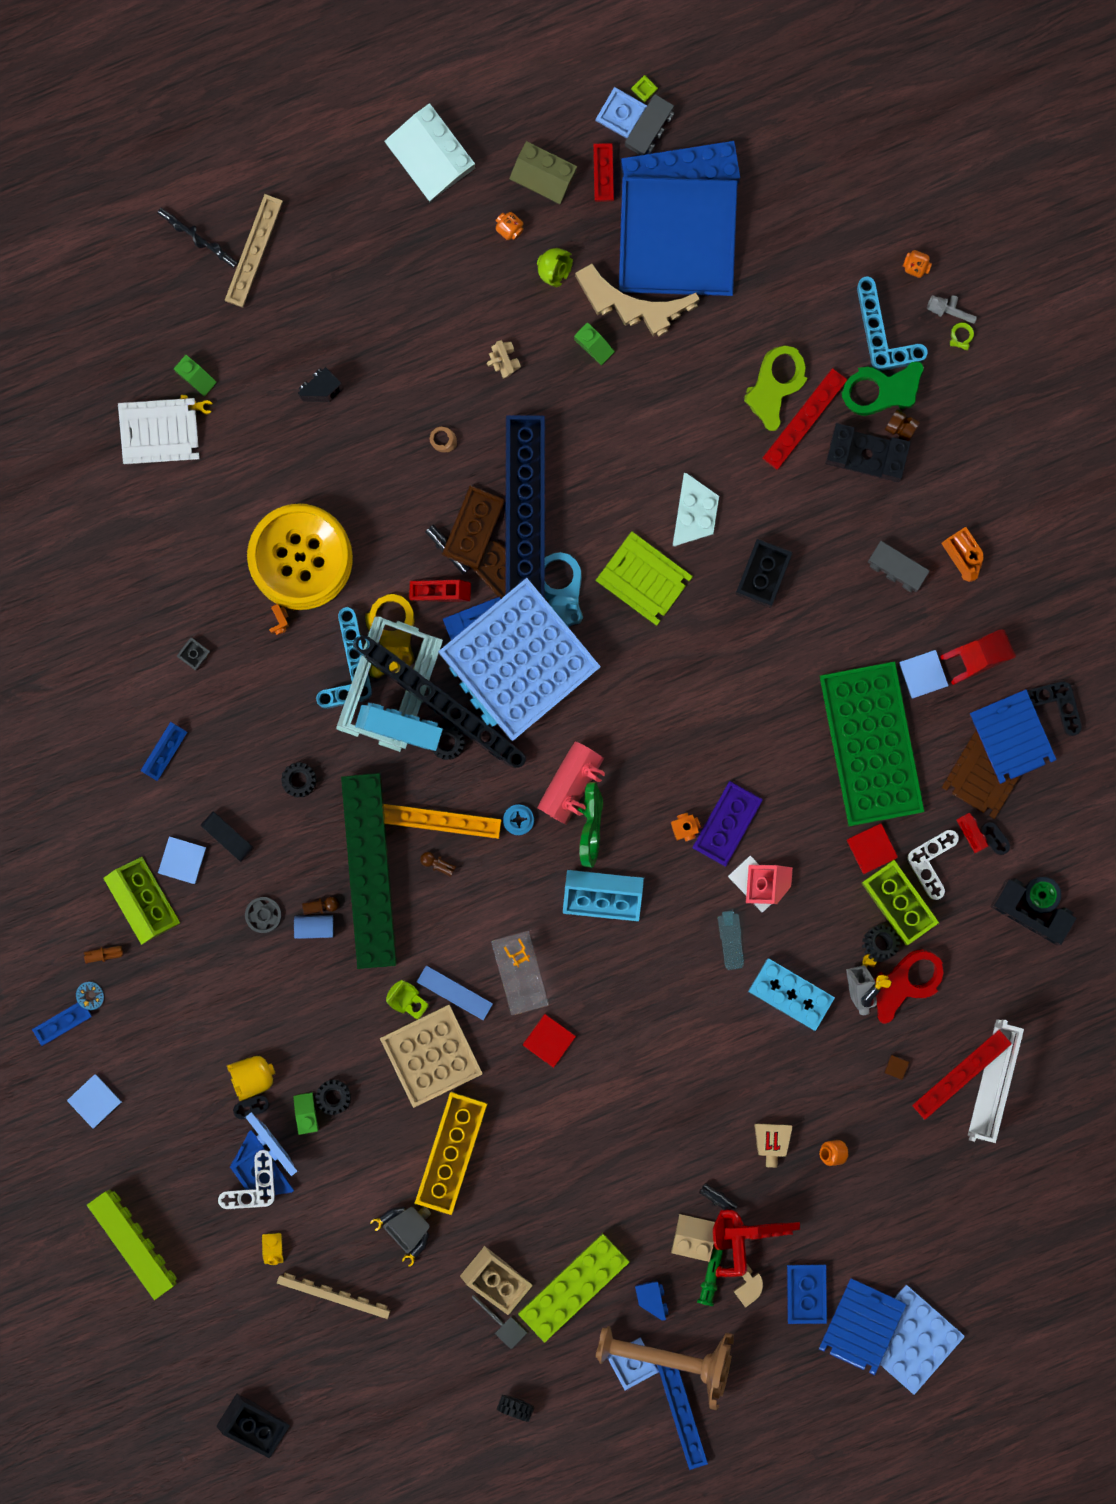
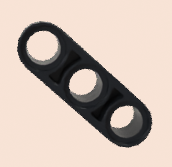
[200,811,254,862]

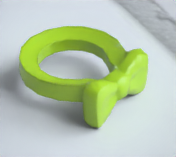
[950,323,974,350]

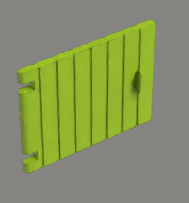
[595,531,693,626]

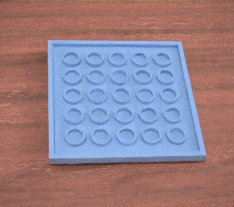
[438,578,601,741]

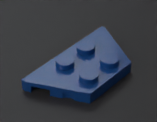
[230,1130,294,1198]

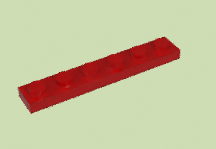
[762,368,847,470]
[912,1030,1012,1120]

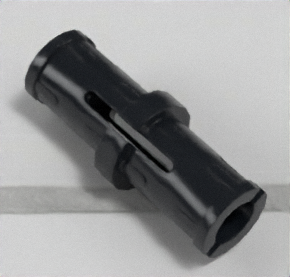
[699,1183,738,1210]

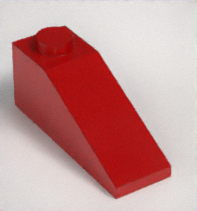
[409,580,471,602]

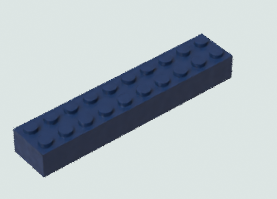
[505,415,545,599]

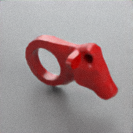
[874,949,944,1024]

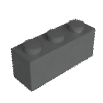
[625,94,675,156]
[868,541,929,593]

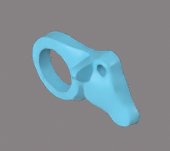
[545,552,583,627]

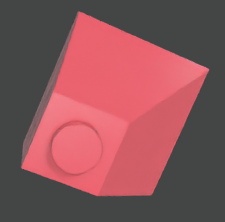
[746,865,793,904]

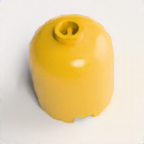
[227,1056,275,1101]

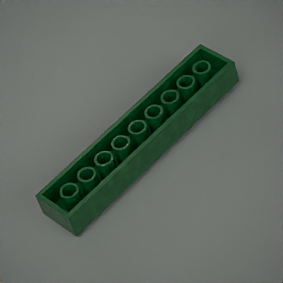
[341,773,397,969]

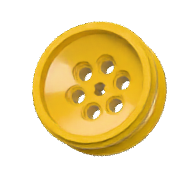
[247,504,353,610]

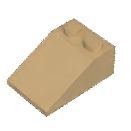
[460,1246,533,1315]

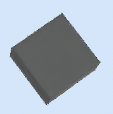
[177,637,211,671]

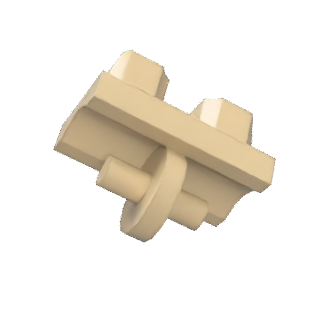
[487,340,521,379]

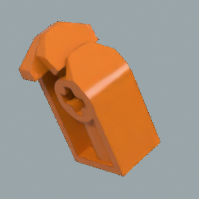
[941,527,983,582]

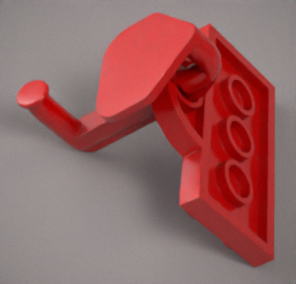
[713,1209,800,1277]

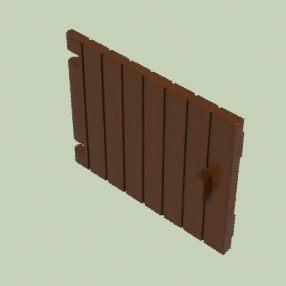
[941,730,1020,819]

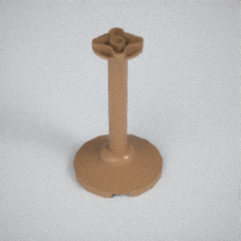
[596,1326,734,1410]

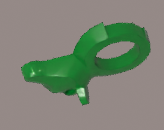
[842,362,924,416]
[578,782,603,868]

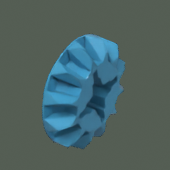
[503,805,534,835]

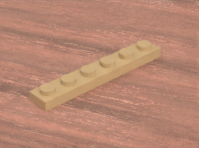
[225,194,283,308]
[277,1273,391,1319]

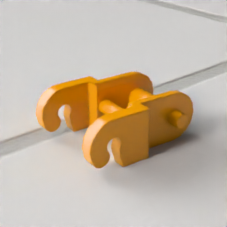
[503,938,530,968]

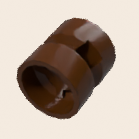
[885,408,920,441]

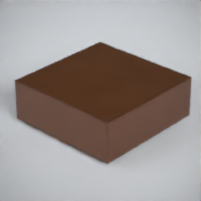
[884,1055,909,1080]

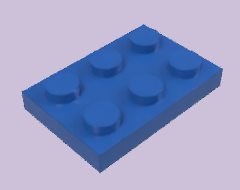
[787,1265,827,1324]

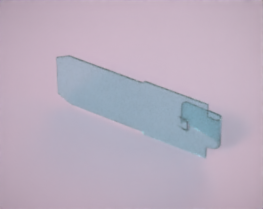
[718,910,744,970]

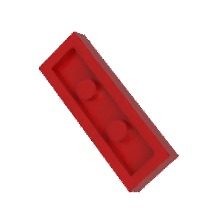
[593,143,614,202]

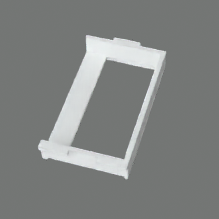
[968,1020,1024,1143]

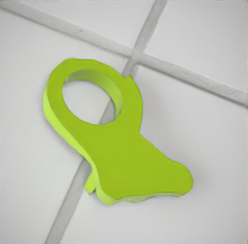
[744,346,807,431]

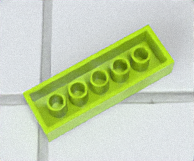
[87,1190,177,1300]
[518,1233,629,1343]

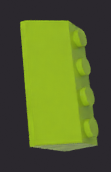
[103,857,180,945]

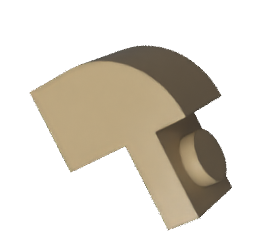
[733,1264,763,1308]

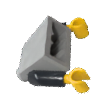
[846,955,891,1015]

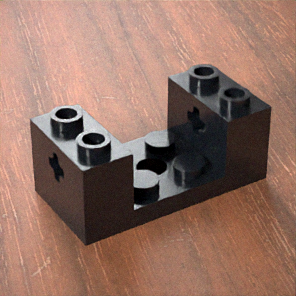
[825,423,911,483]
[990,878,1077,945]

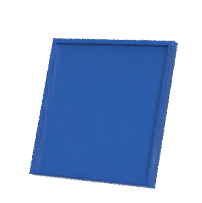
[619,177,737,296]

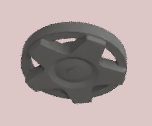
[245,897,281,933]

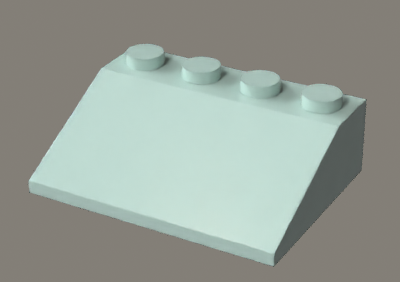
[384,103,475,202]

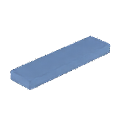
[417,966,493,1020]

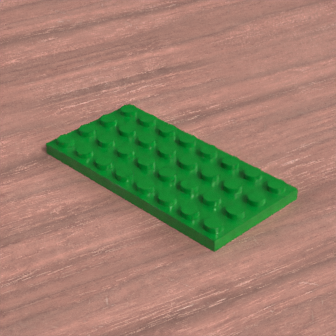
[819,662,924,827]

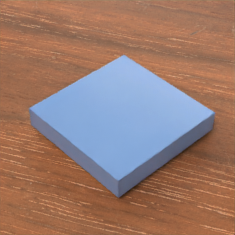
[595,87,647,139]
[899,650,948,699]
[158,836,206,884]
[67,1074,122,1129]
[607,1337,659,1390]

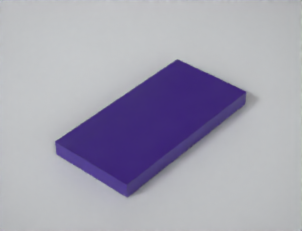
[692,781,763,867]

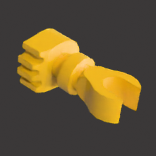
[180,395,212,415]

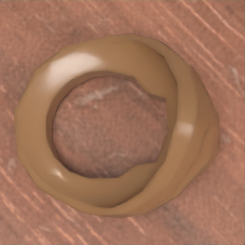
[430,426,457,452]

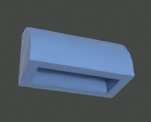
[294,914,334,939]

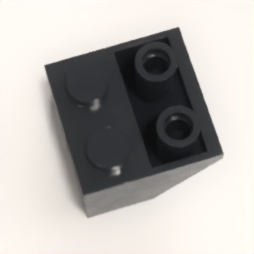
[298,367,343,402]

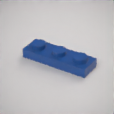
[141,722,187,781]
[32,1003,92,1046]

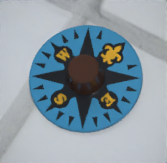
[76,982,104,1010]

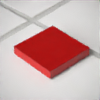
[846,823,898,874]
[523,1014,576,1068]

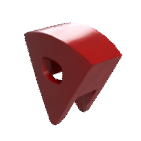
[940,629,1016,685]

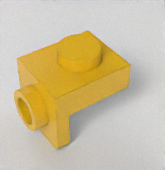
[262,1233,284,1265]

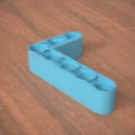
[857,277,927,371]
[316,607,372,709]

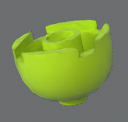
[537,248,573,288]

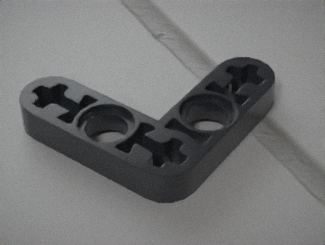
[1027,682,1082,736]

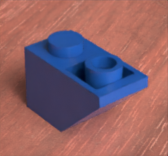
[635,1281,669,1321]

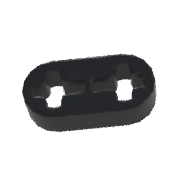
[980,822,1010,855]
[233,1095,269,1119]

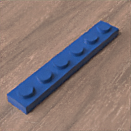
[657,1365,708,1470]

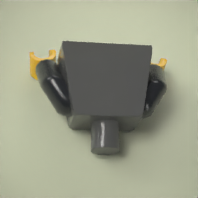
[370,1206,431,1266]

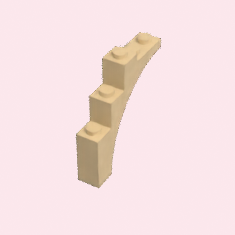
[575,264,700,337]

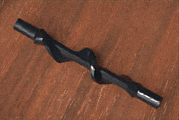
[157,207,238,268]

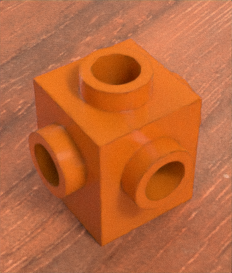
[671,812,701,842]

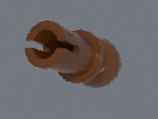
[420,852,456,877]
[302,897,339,915]

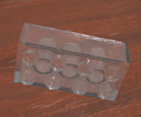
[491,931,549,1016]

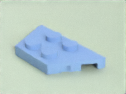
[246,1112,297,1176]

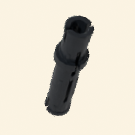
[425,524,471,575]

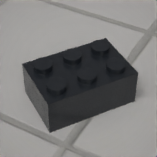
[735,539,793,608]

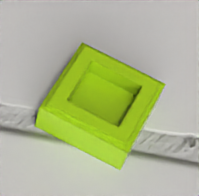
[631,75,658,103]

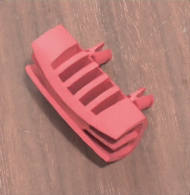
[538,742,605,825]

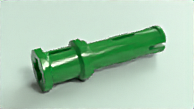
[697,1247,723,1307]

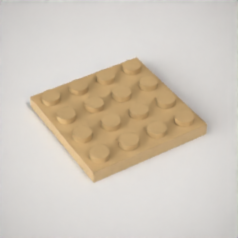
[380,1005,483,1108]

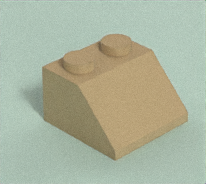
[671,1214,715,1262]

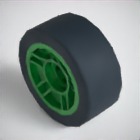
[1024,877,1061,913]

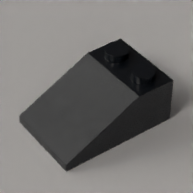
[217,1393,290,1459]

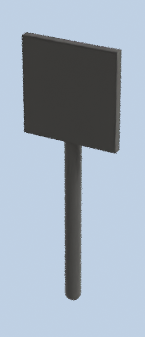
[472,1295,527,1349]

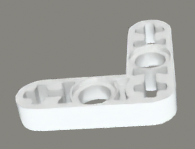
[907,830,959,900]
[218,1150,275,1209]

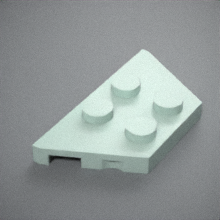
[673,473,719,547]

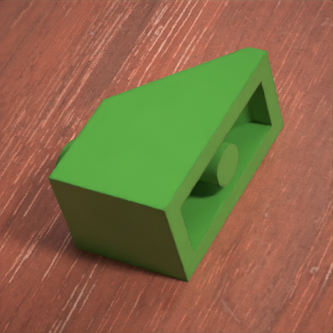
[574,322,615,366]
[174,355,217,397]
[293,1093,319,1135]

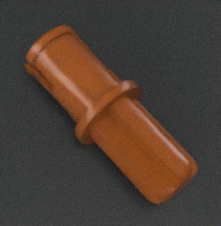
[84,946,123,964]

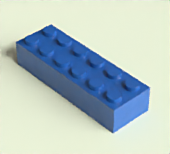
[621,141,740,183]

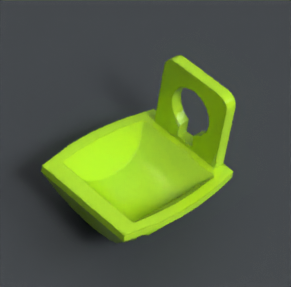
[386,980,429,1019]

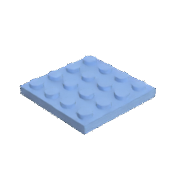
[880,1285,965,1395]

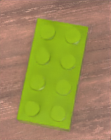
[861,860,939,945]

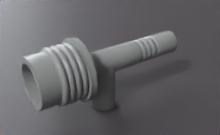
[927,295,977,324]

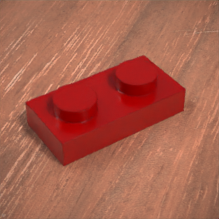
[956,813,988,853]

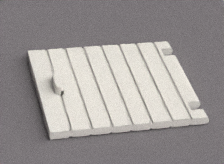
[118,398,199,464]

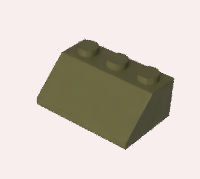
[509,141,577,204]

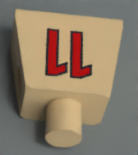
[754,1124,792,1168]

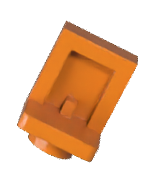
[269,604,289,635]

